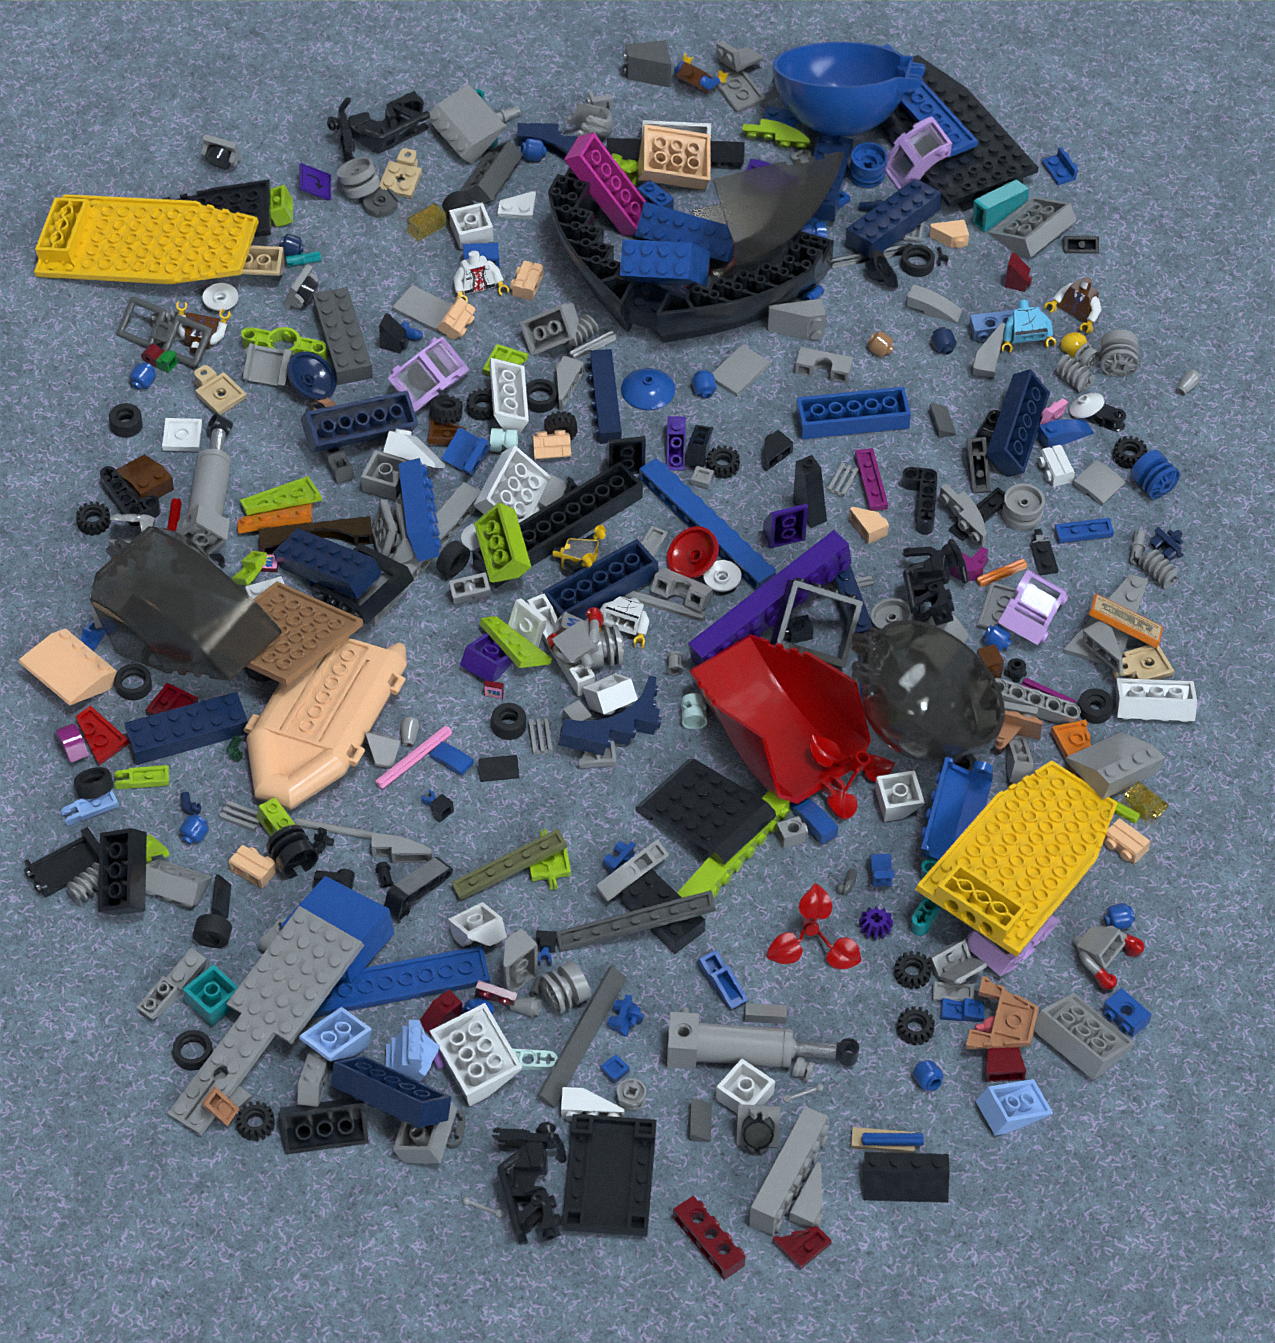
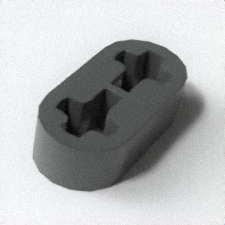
[446,1110,466,1149]

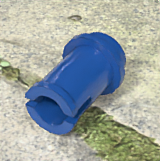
[803,284,824,301]

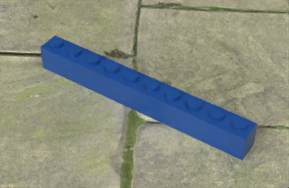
[639,458,776,590]

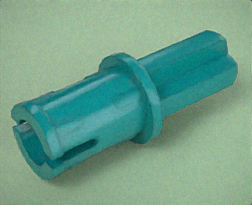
[286,251,321,268]

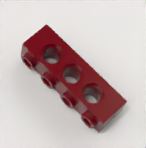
[673,1195,746,1280]

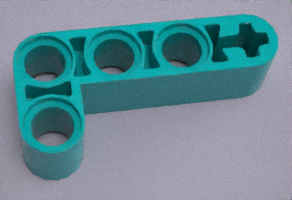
[911,859,942,936]

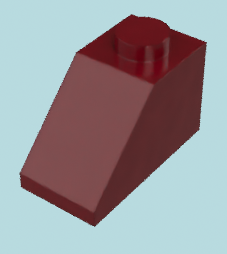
[1005,252,1033,292]
[420,989,463,1037]

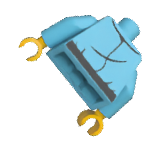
[1001,300,1056,352]

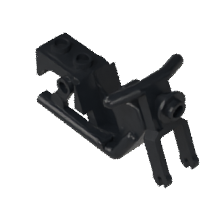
[327,91,430,163]
[902,539,969,632]
[492,1122,567,1245]

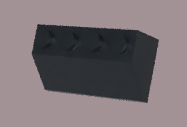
[280,1098,369,1155]
[863,1152,949,1203]

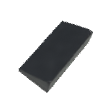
[1063,236,1099,254]
[478,755,519,782]
[212,874,231,918]

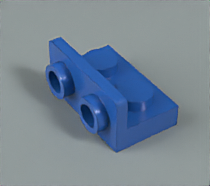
[1042,147,1078,186]

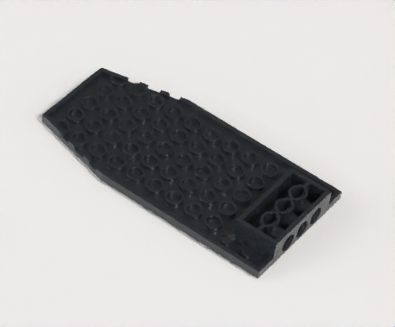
[879,55,1039,212]

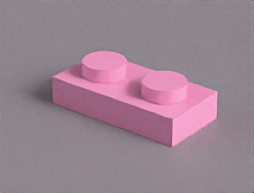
[1040,398,1068,425]

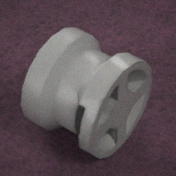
[792,1057,816,1082]

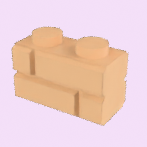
[510,260,543,301]
[437,297,475,340]
[532,430,571,459]
[1103,818,1151,864]
[229,845,276,889]

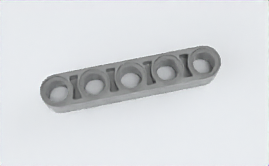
[986,678,1081,725]

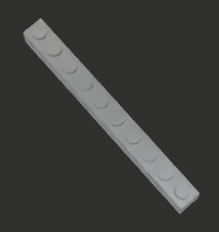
[357,482,481,626]

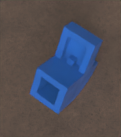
[869,854,895,887]

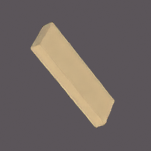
[851,1127,915,1153]

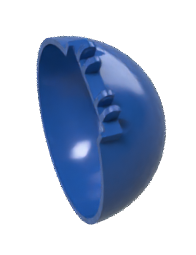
[773,42,926,137]

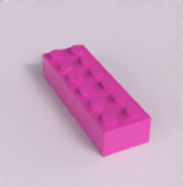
[564,132,646,236]

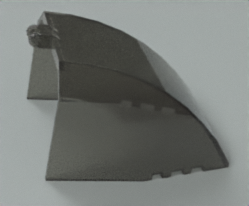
[692,151,844,280]
[89,526,282,681]

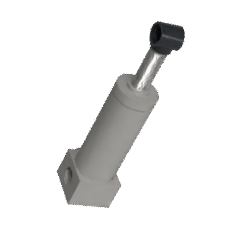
[174,413,233,555]
[667,1007,859,1069]

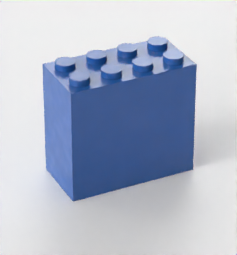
[620,239,710,287]
[280,876,394,984]

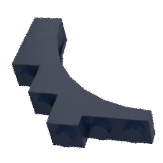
[517,123,578,161]
[558,675,662,755]

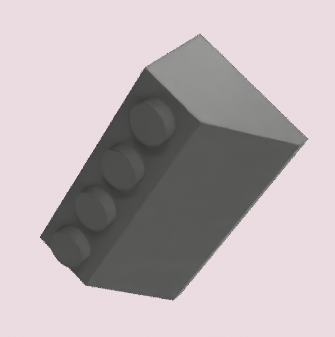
[459,140,523,203]

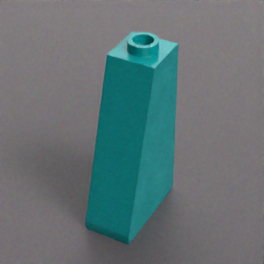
[972,179,1029,232]

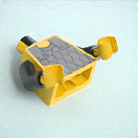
[553,524,606,574]

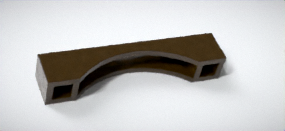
[258,516,374,554]

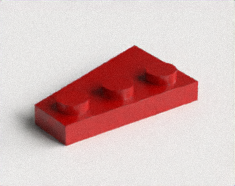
[75,705,129,766]

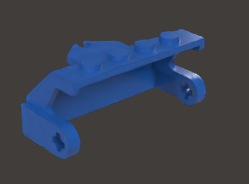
[921,757,993,861]

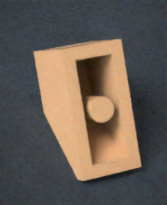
[929,220,969,248]
[849,507,889,544]

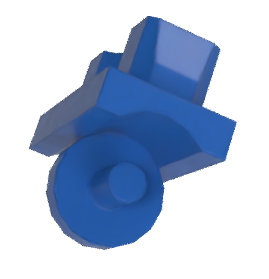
[603,841,636,875]
[608,995,644,1037]

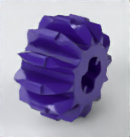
[859,905,893,941]

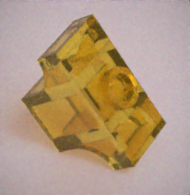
[1125,781,1169,822]

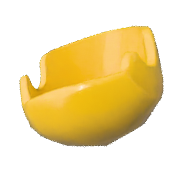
[1060,332,1087,358]

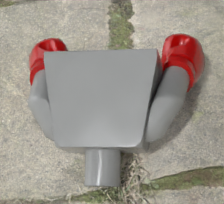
[547,607,604,669]
[1074,926,1145,991]

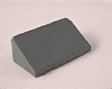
[929,403,956,438]
[690,1098,712,1142]

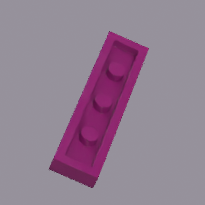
[855,448,888,511]

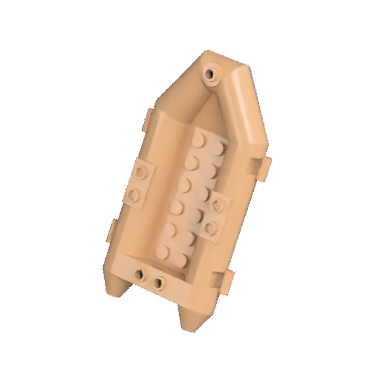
[244,638,407,810]

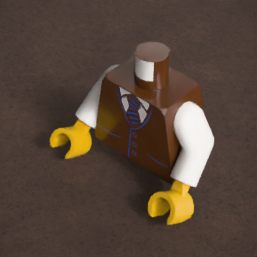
[1044,277,1101,334]
[176,301,231,354]

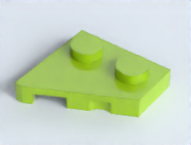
[482,344,529,376]

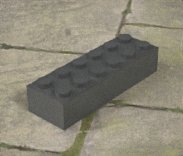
[313,287,373,385]

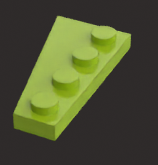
[240,476,322,515]
[479,616,552,668]

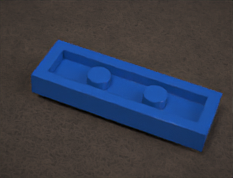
[1055,518,1114,543]

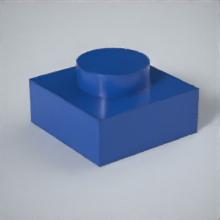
[601,1054,630,1084]

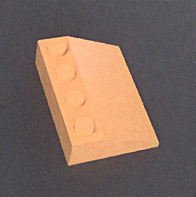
[638,124,710,190]
[18,628,117,705]

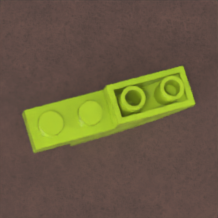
[742,119,811,149]

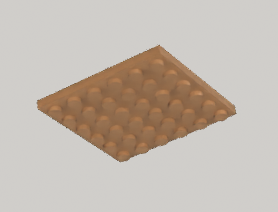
[200,581,363,686]

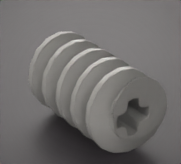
[562,314,599,351]
[1056,354,1096,392]
[1138,549,1179,589]
[67,863,99,905]

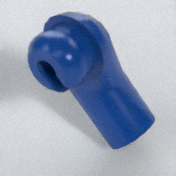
[401,322,423,341]

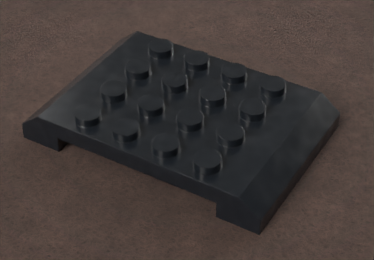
[635,759,776,865]
[562,1114,657,1237]

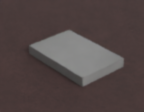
[716,70,766,113]
[392,285,452,332]
[713,344,771,397]
[372,499,397,557]
[977,582,1028,637]

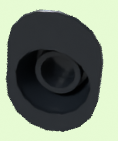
[865,250,899,288]

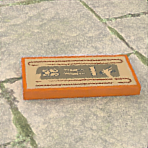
[1089,593,1163,648]

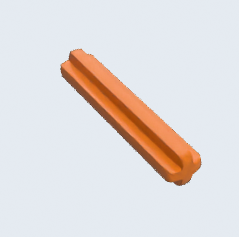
[976,558,1027,587]

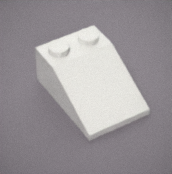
[383,428,445,468]

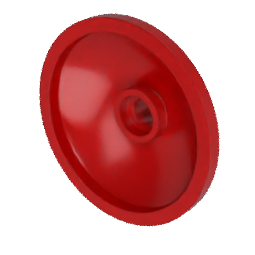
[667,526,719,579]

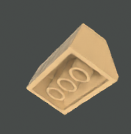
[241,246,285,276]

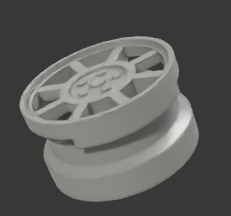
[1074,343,1101,372]
[617,1078,646,1111]

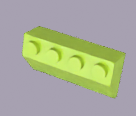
[474,502,531,583]

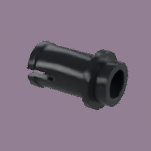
[375,862,393,888]

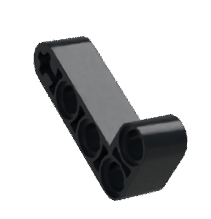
[100,466,161,526]
[901,467,938,535]
[384,857,453,923]

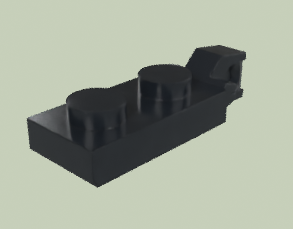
[1031,528,1059,576]

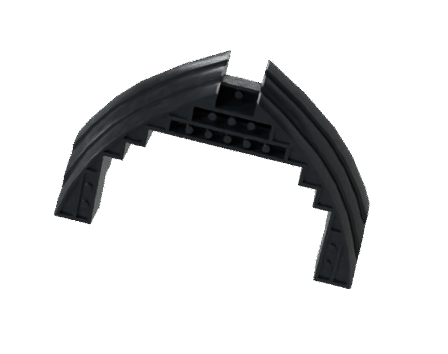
[548,167,834,343]

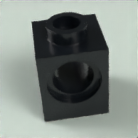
[784,614,814,644]

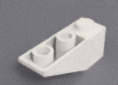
[561,1087,624,1122]

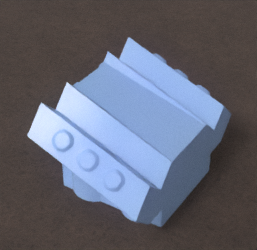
[385,1020,440,1082]

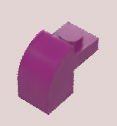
[950,547,988,581]
[54,723,89,763]

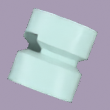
[490,428,518,452]
[681,693,707,729]

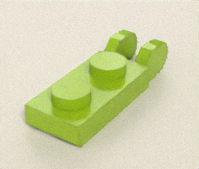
[114,765,170,790]

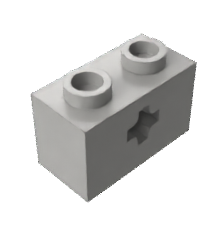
[449,572,491,604]

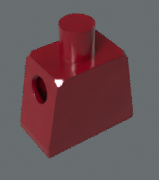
[985,1047,1026,1082]

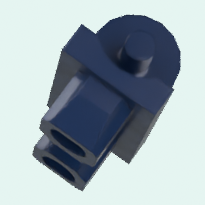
[1150,527,1184,561]

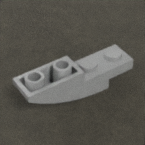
[939,483,986,547]
[595,839,669,902]
[137,948,208,1020]

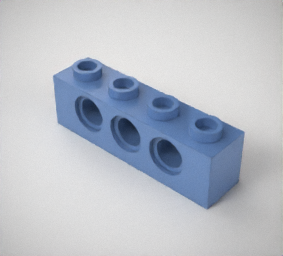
[969,307,1041,342]

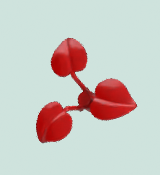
[810,734,895,820]
[766,883,861,969]

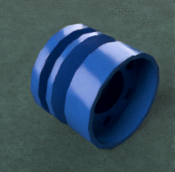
[849,142,887,189]
[1130,450,1180,499]

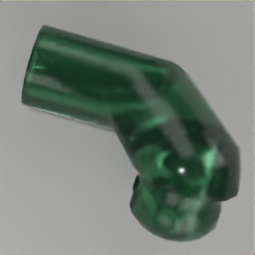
[226,735,243,761]

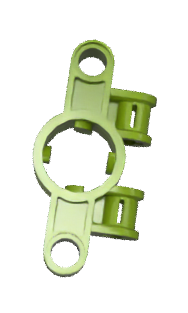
[241,327,327,360]

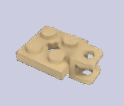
[379,148,422,198]
[194,365,247,415]
[1112,645,1174,680]

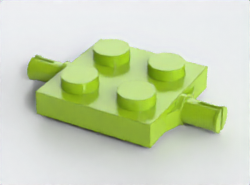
[529,829,571,890]

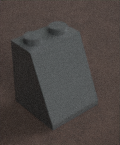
[623,40,671,87]

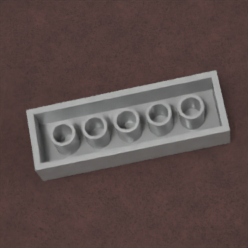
[749,1106,830,1236]

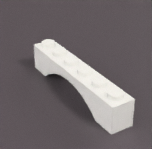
[527,594,595,696]

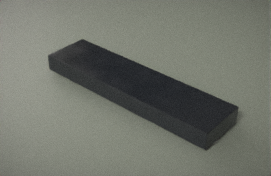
[949,487,1005,541]

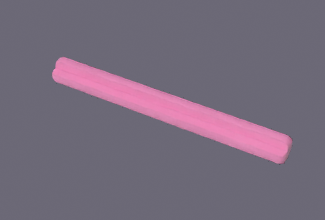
[376,726,452,789]

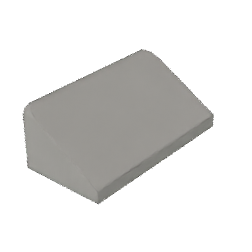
[745,1003,787,1024]

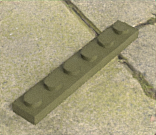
[451,829,567,901]

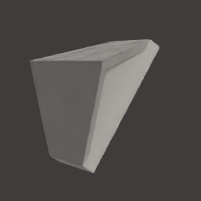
[365,731,400,768]

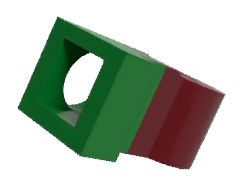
[141,344,178,374]

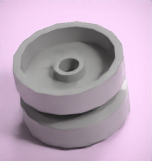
[337,157,381,198]
[1002,483,1045,531]
[871,598,915,647]

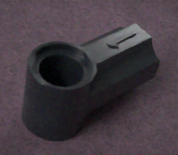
[313,869,355,889]

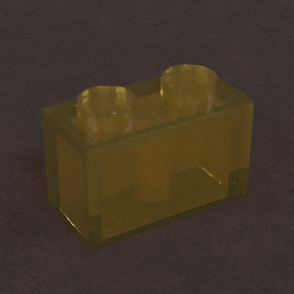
[407,203,446,242]

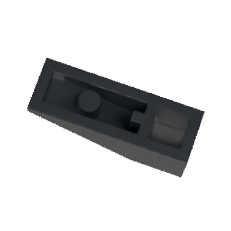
[686,425,714,468]
[965,437,991,493]

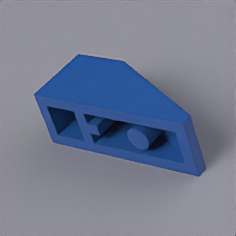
[1037,420,1094,448]

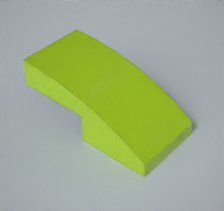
[232,551,267,586]

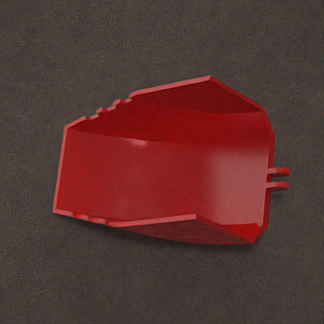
[689,634,871,804]

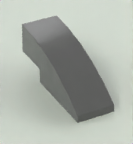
[320,446,355,483]

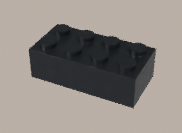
[98,828,147,915]
[621,869,705,954]

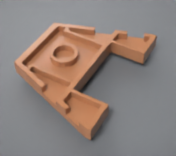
[965,976,1039,1049]

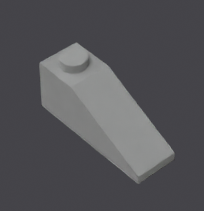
[970,323,1005,378]
[555,356,584,411]
[1083,621,1123,674]
[1006,735,1034,784]
[789,1162,824,1229]

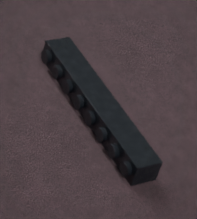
[607,138,745,166]

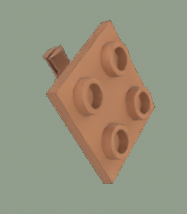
[994,710,1043,753]

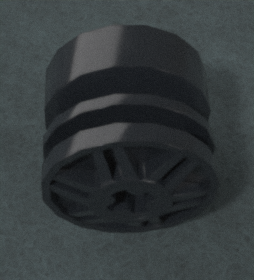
[266,825,319,878]

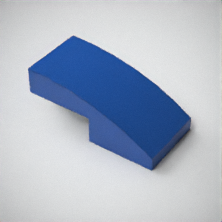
[79,620,109,651]
[429,741,474,775]
[940,998,984,1022]

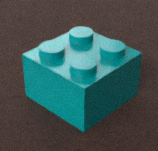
[183,964,238,1026]

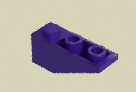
[667,416,686,471]

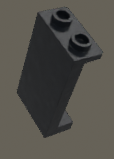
[24,827,100,898]

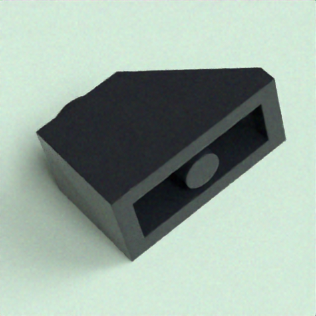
[379,313,409,354]
[764,430,793,472]

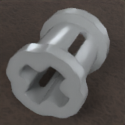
[667,651,684,675]

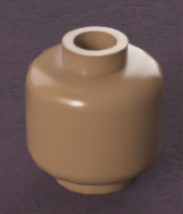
[867,331,894,357]

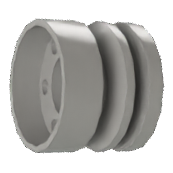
[1101,329,1139,376]
[591,625,624,669]
[539,960,591,1014]

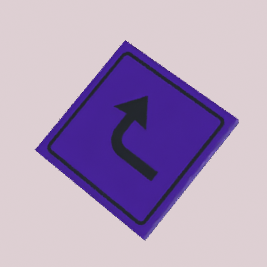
[299,163,331,200]

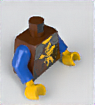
[674,53,728,94]

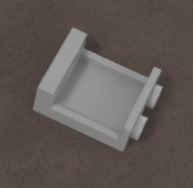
[241,343,295,388]

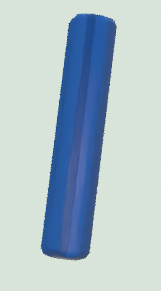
[862,1133,924,1146]

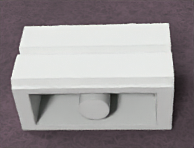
[1038,445,1075,487]

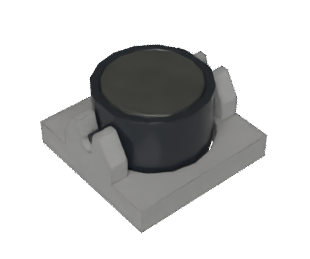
[202,134,243,169]
[283,264,319,309]
[736,1104,781,1152]

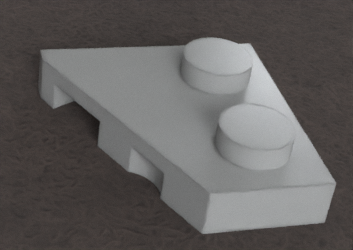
[579,741,617,768]

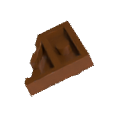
[428,419,466,445]

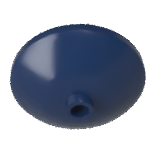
[287,352,336,401]

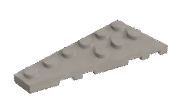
[1063,574,1148,665]

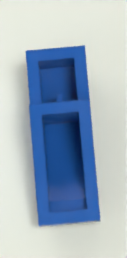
[789,798,838,844]
[696,950,748,1010]

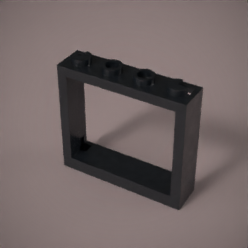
[313,543,414,624]
[770,577,863,668]

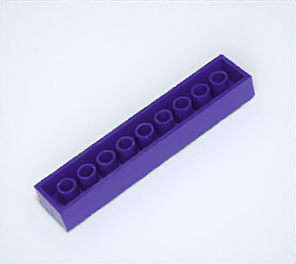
[688,530,852,666]

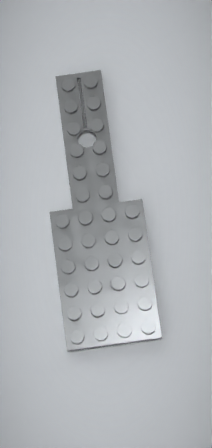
[167,906,364,1136]

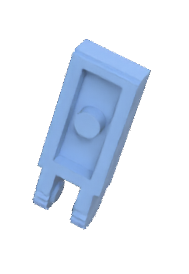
[60,790,119,826]

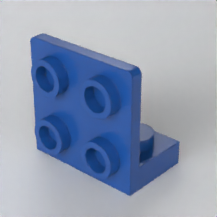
[442,428,491,476]

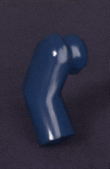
[859,200,883,211]
[180,792,202,816]

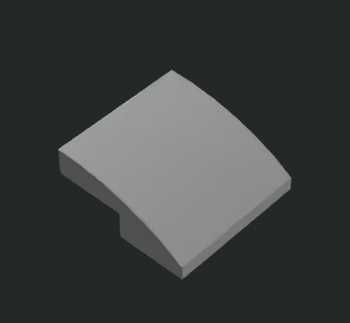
[1072,460,1126,505]

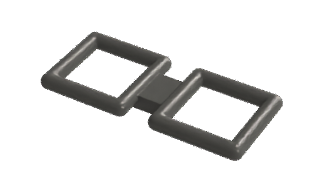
[116,296,212,368]

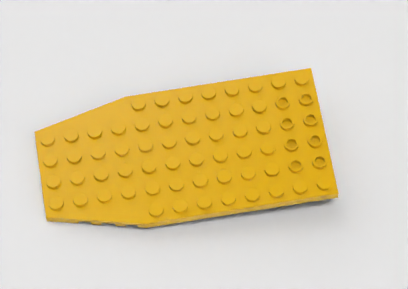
[34,194,259,284]
[915,761,1118,957]

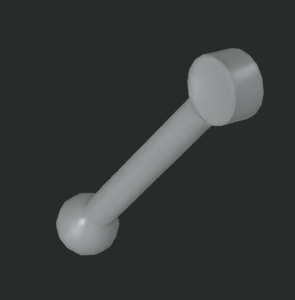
[783,1084,824,1103]
[462,1197,504,1218]

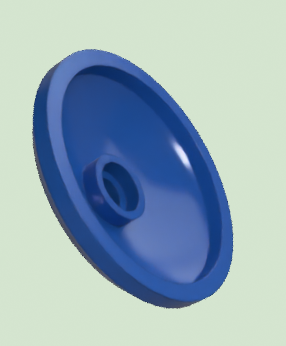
[621,368,675,410]

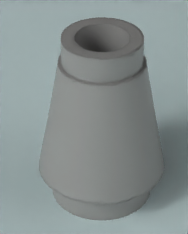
[1176,369,1201,396]
[401,717,420,747]
[510,997,541,1017]

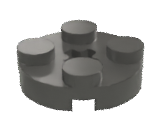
[363,187,398,218]

